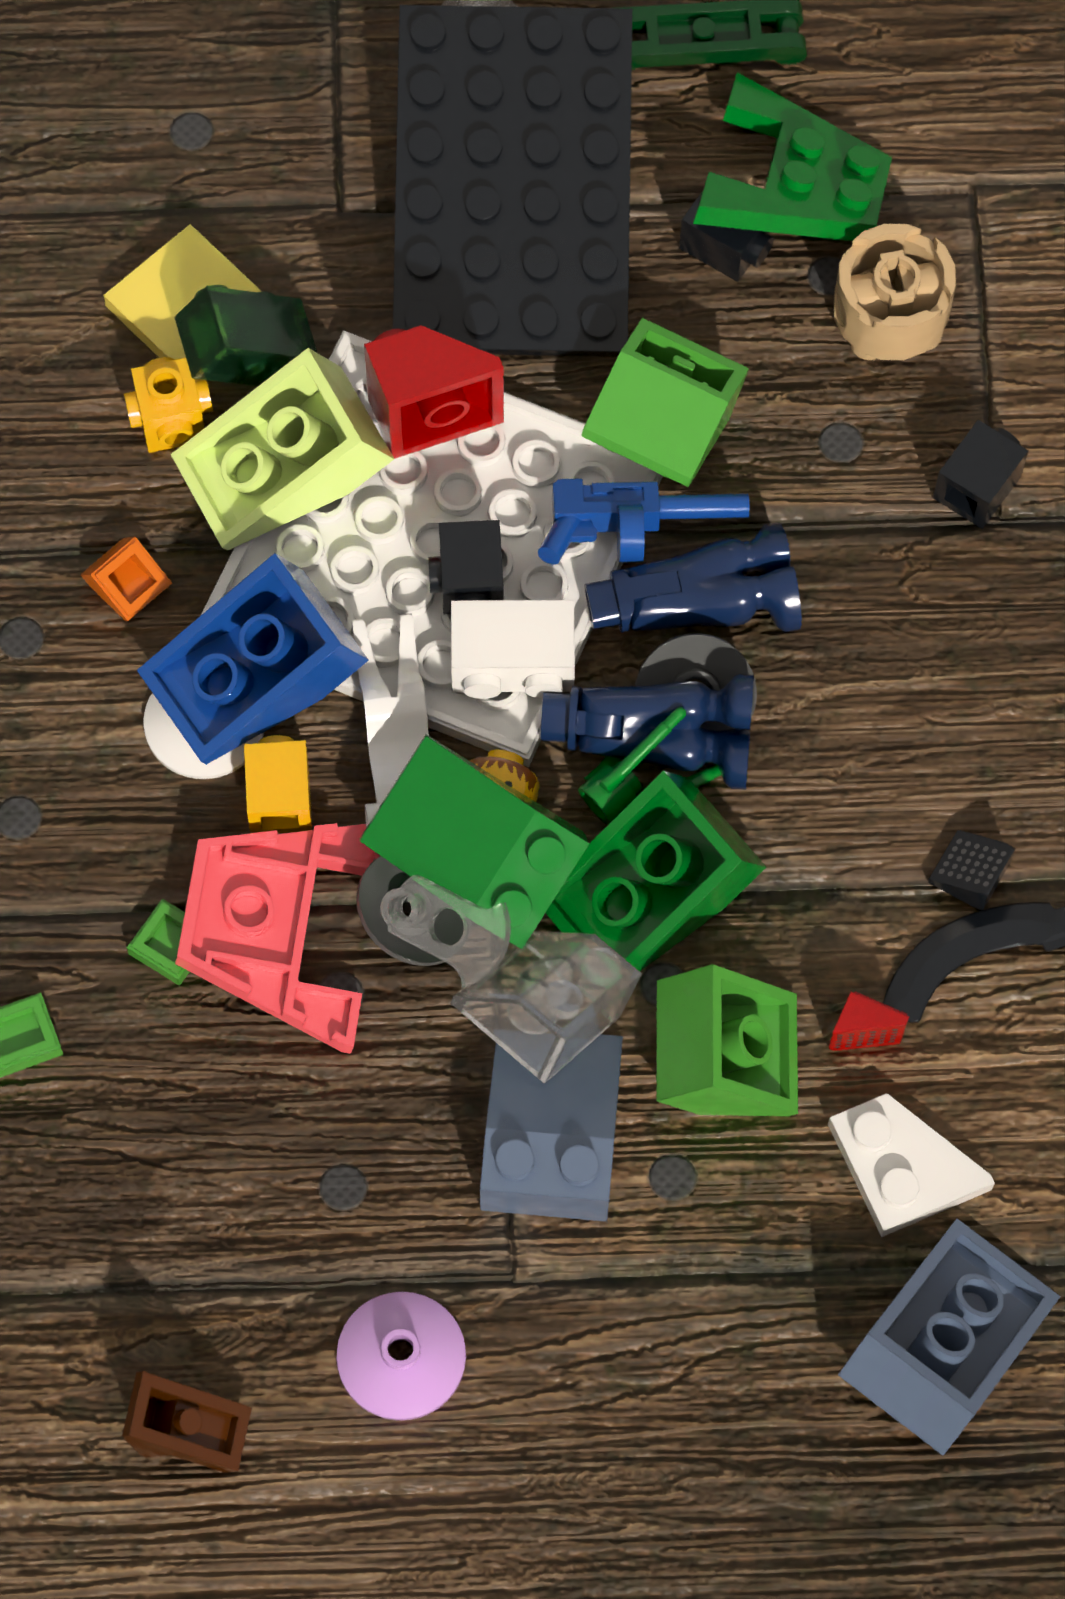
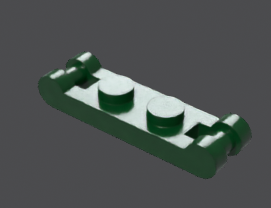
[616,0,807,71]

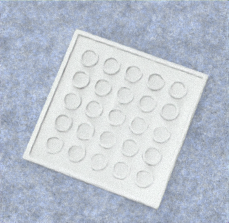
[201,330,663,767]

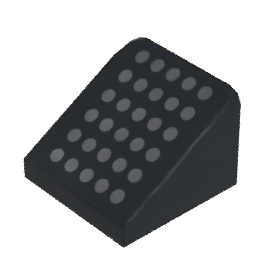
[928,830,1016,911]

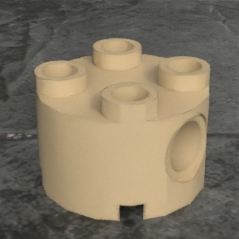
[833,224,956,360]

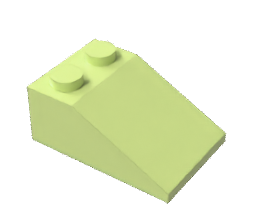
[170,348,394,550]

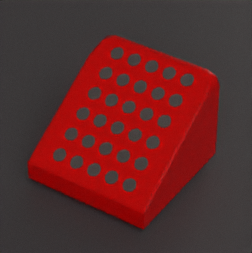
[829,991,909,1051]

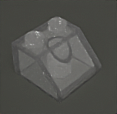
[450,931,642,1084]

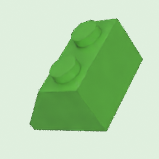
[656,964,798,1116]

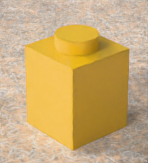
[244,735,312,834]

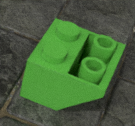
[581,318,749,487]

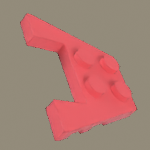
[175,823,380,1054]

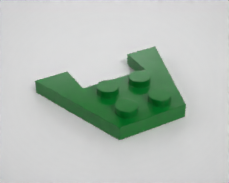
[693,72,892,241]

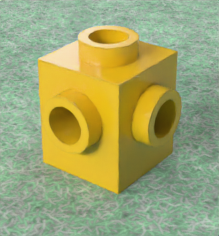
[124,357,213,453]

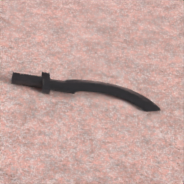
[883,902,1065,1023]

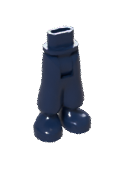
[584,522,802,632]
[541,674,754,790]

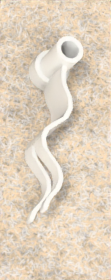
[352,614,429,827]

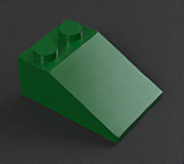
[359,734,590,949]
[546,770,767,990]

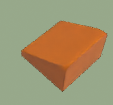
[81,536,172,621]

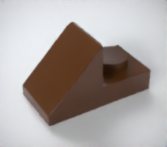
[122,1371,252,1473]

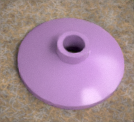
[337,1292,466,1421]

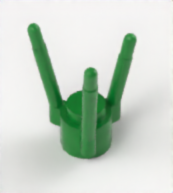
[578,707,721,825]

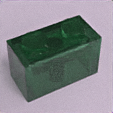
[174,285,318,386]

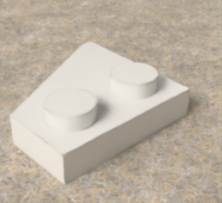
[828,1093,995,1237]

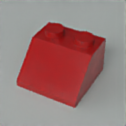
[364,325,504,459]

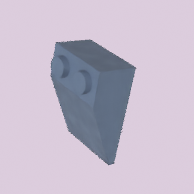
[480,1025,623,1222]
[838,1219,1061,1455]

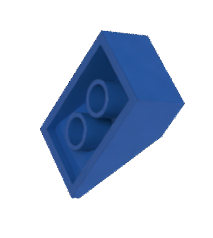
[137,553,369,765]

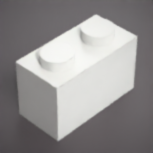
[451,600,575,699]

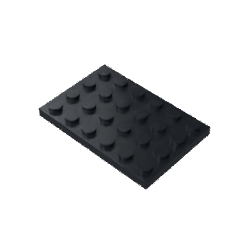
[393,5,632,357]

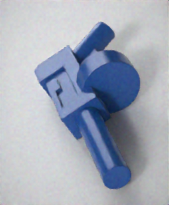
[538,479,750,565]

